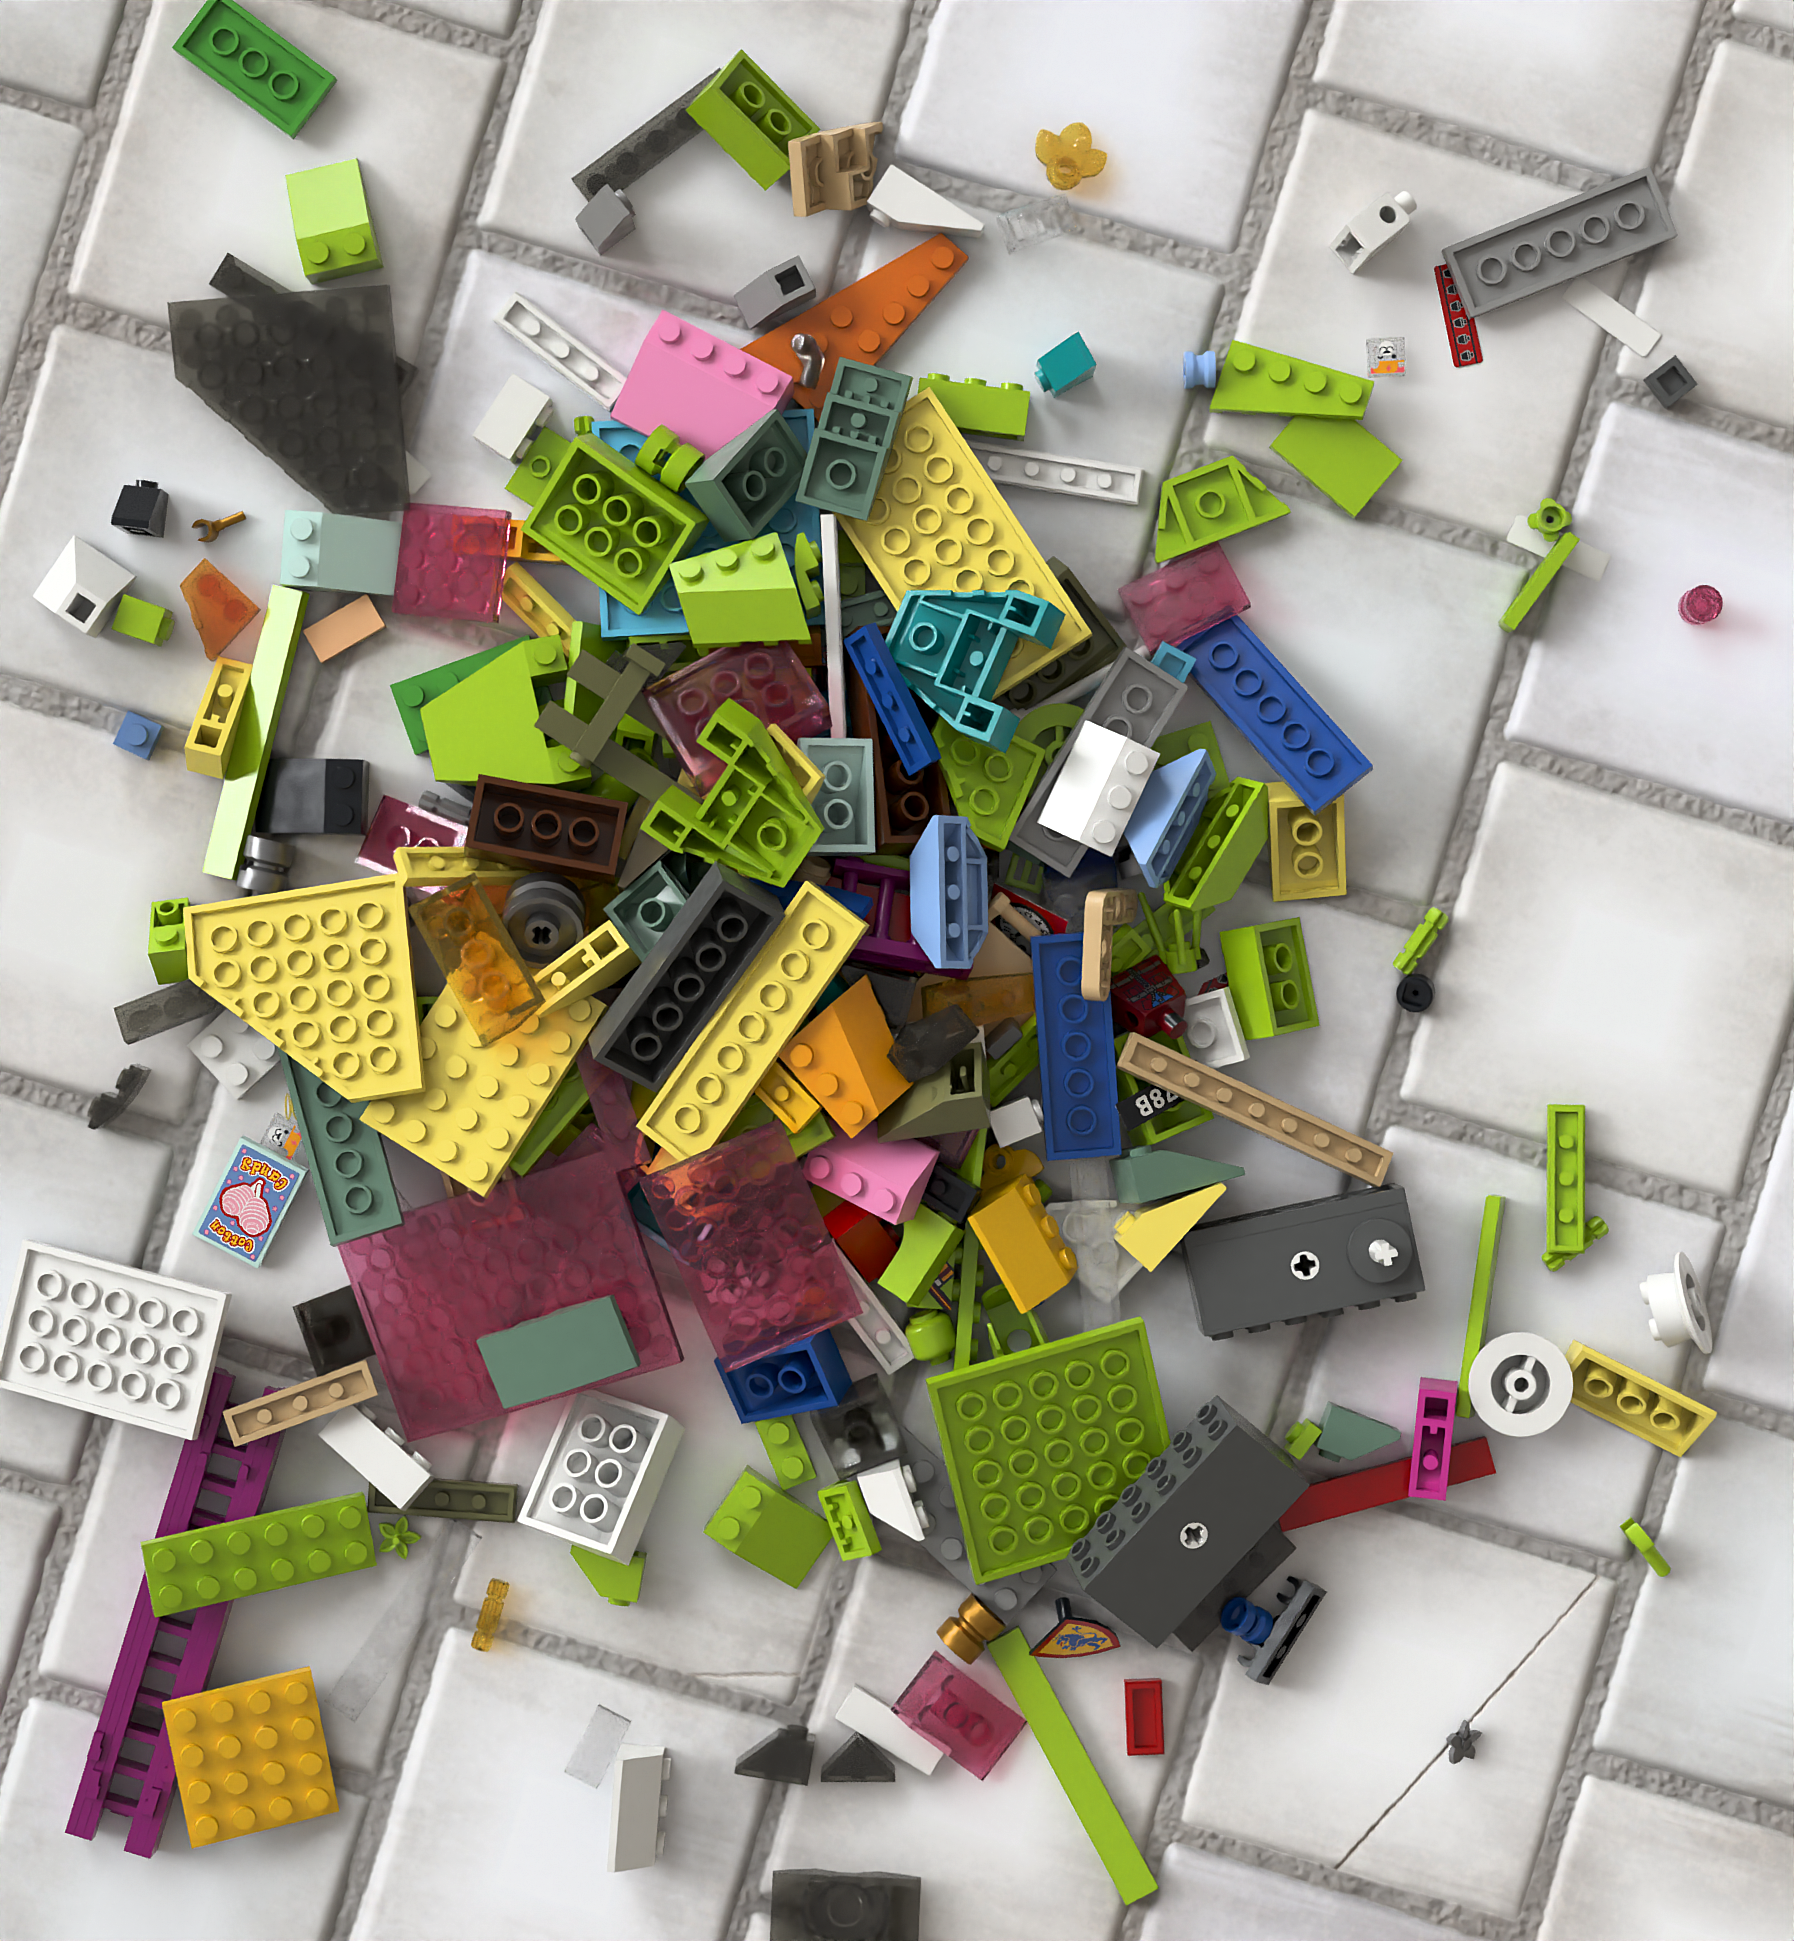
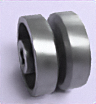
[500,871,586,969]

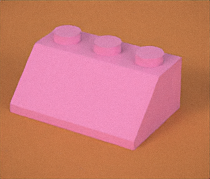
[800,1118,940,1225]

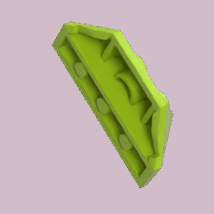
[1163,776,1268,912]

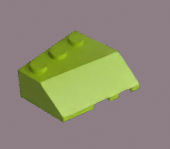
[669,532,812,648]

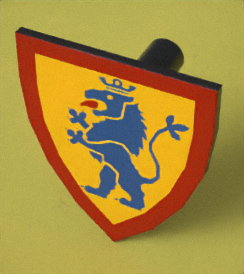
[1029,1597,1121,1658]

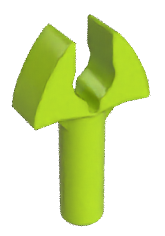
[1619,1517,1671,1577]

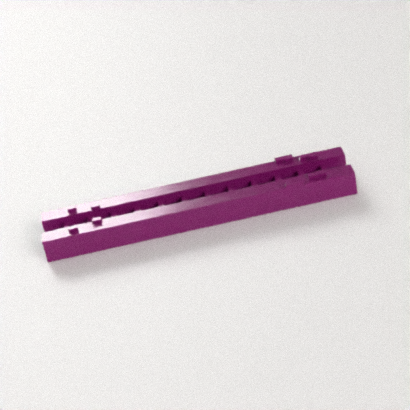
[65,1366,287,1859]

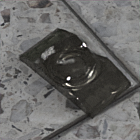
[770,1868,921,1941]

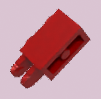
[820,1200,901,1283]

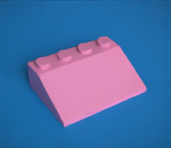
[610,310,795,461]

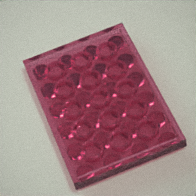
[639,1118,863,1373]

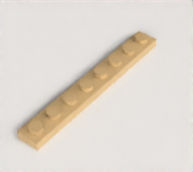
[1116,1032,1393,1187]

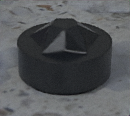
[1396,973,1435,1013]

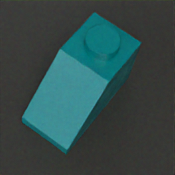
[1034,332,1097,398]

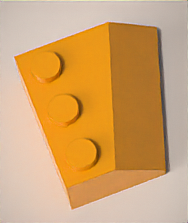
[779,974,914,1139]

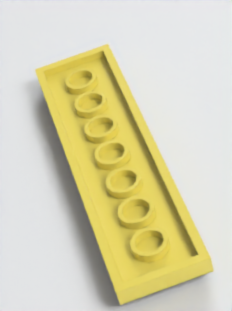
[636,880,870,1172]

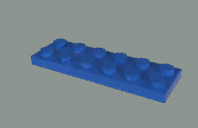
[1175,605,1373,816]
[1030,932,1122,1161]

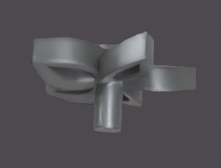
[1446,1720,1482,1764]

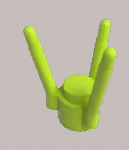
[1138,892,1203,974]

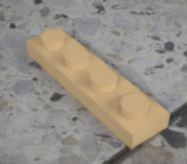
[223,1359,378,1447]

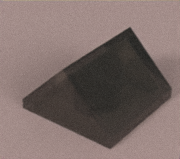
[293,1283,379,1377]

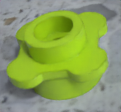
[1527,498,1572,542]

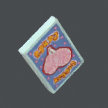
[192,1135,309,1269]

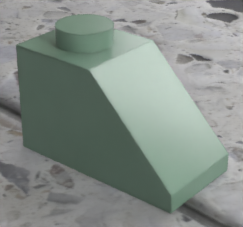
[1313,1401,1402,1463]

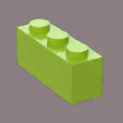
[918,373,1030,441]

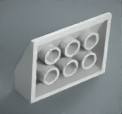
[517,1386,685,1566]

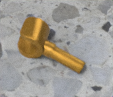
[192,511,246,543]

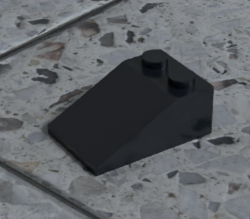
[256,759,370,836]

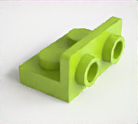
[817,1479,882,1561]

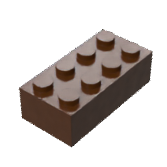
[464,774,628,885]

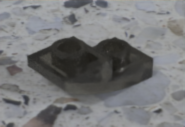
[87,1064,152,1130]

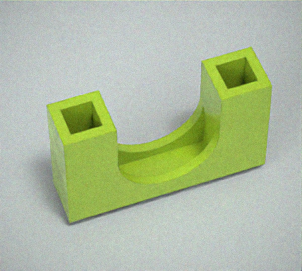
[790,1184,966,1307]

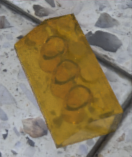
[407,872,546,1047]

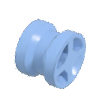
[1183,351,1216,389]

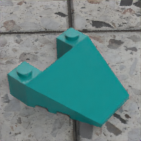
[885,590,1066,754]

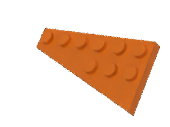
[740,233,969,423]

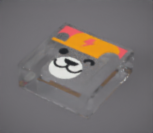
[1366,337,1406,378]
[259,1113,303,1161]

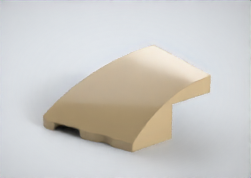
[788,122,883,217]

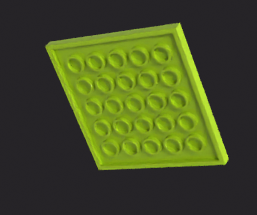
[925,1316,1171,1585]

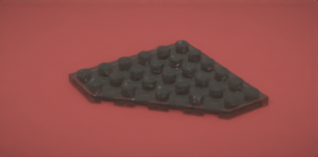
[167,284,411,515]

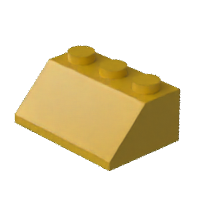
[967,1173,1078,1314]

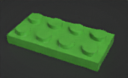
[172,0,338,140]
[390,635,554,755]

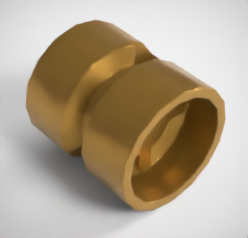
[936,1593,1006,1665]

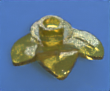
[1035,122,1107,190]

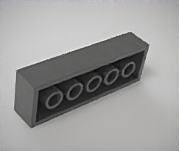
[588,861,786,1093]

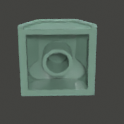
[603,861,690,962]

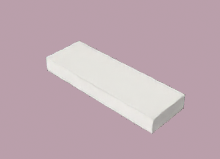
[835,1684,949,1776]

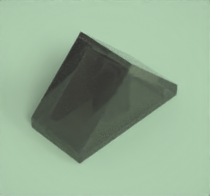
[821,1731,895,1782]

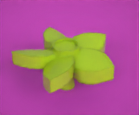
[379,1515,422,1560]

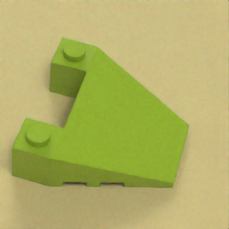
[420,634,592,791]
[640,698,825,888]

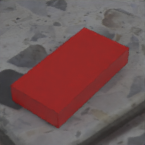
[1124,1678,1165,1756]

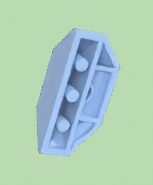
[1123,749,1216,888]
[909,815,988,969]

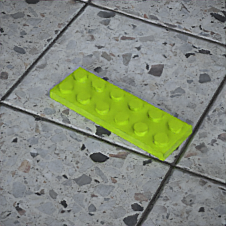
[140,1491,377,1618]

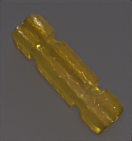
[471,1578,509,1652]

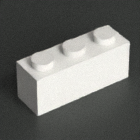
[318,1402,435,1511]

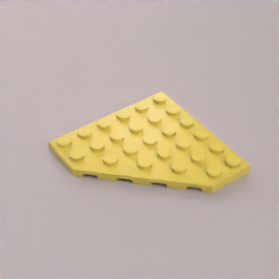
[183,873,426,1103]

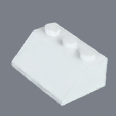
[1037,720,1160,857]
[607,1743,671,1873]

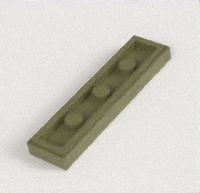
[367,1478,518,1523]

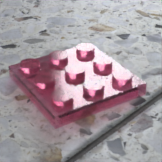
[392,502,512,624]

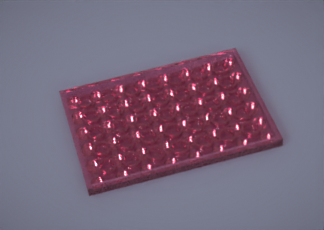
[337,1148,685,1443]

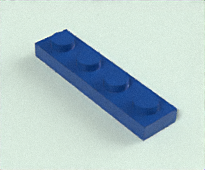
[843,622,942,776]

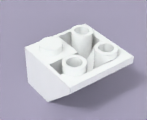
[33,535,137,638]
[857,1458,929,1541]

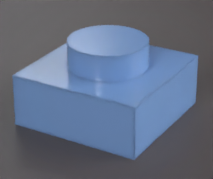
[113,711,164,760]

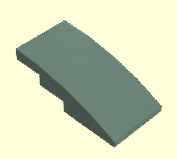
[795,357,913,521]
[476,1294,641,1409]

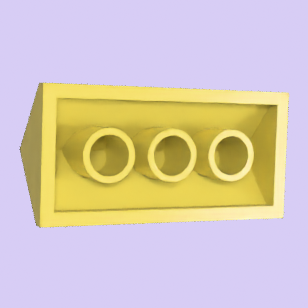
[1565,1339,1717,1457]

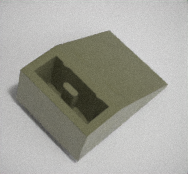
[877,1042,991,1143]

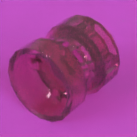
[1678,585,1723,625]

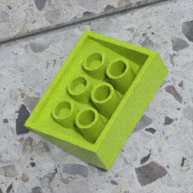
[520,433,710,616]

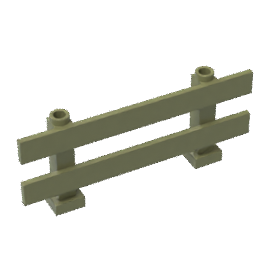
[534,643,793,881]

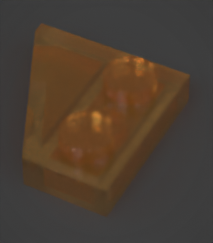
[180,558,262,662]

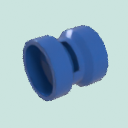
[1221,1597,1273,1645]

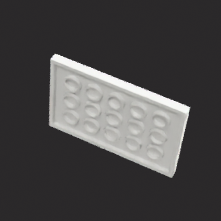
[0,1240,232,1440]

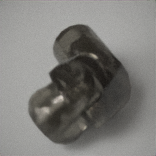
[791,333,825,390]

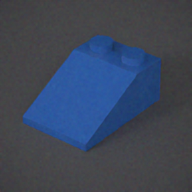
[714,1320,853,1424]

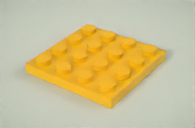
[162,1666,339,1849]

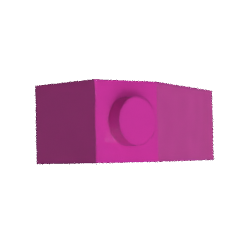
[1408,1377,1458,1501]

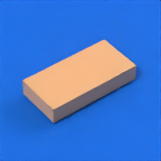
[303,594,387,664]

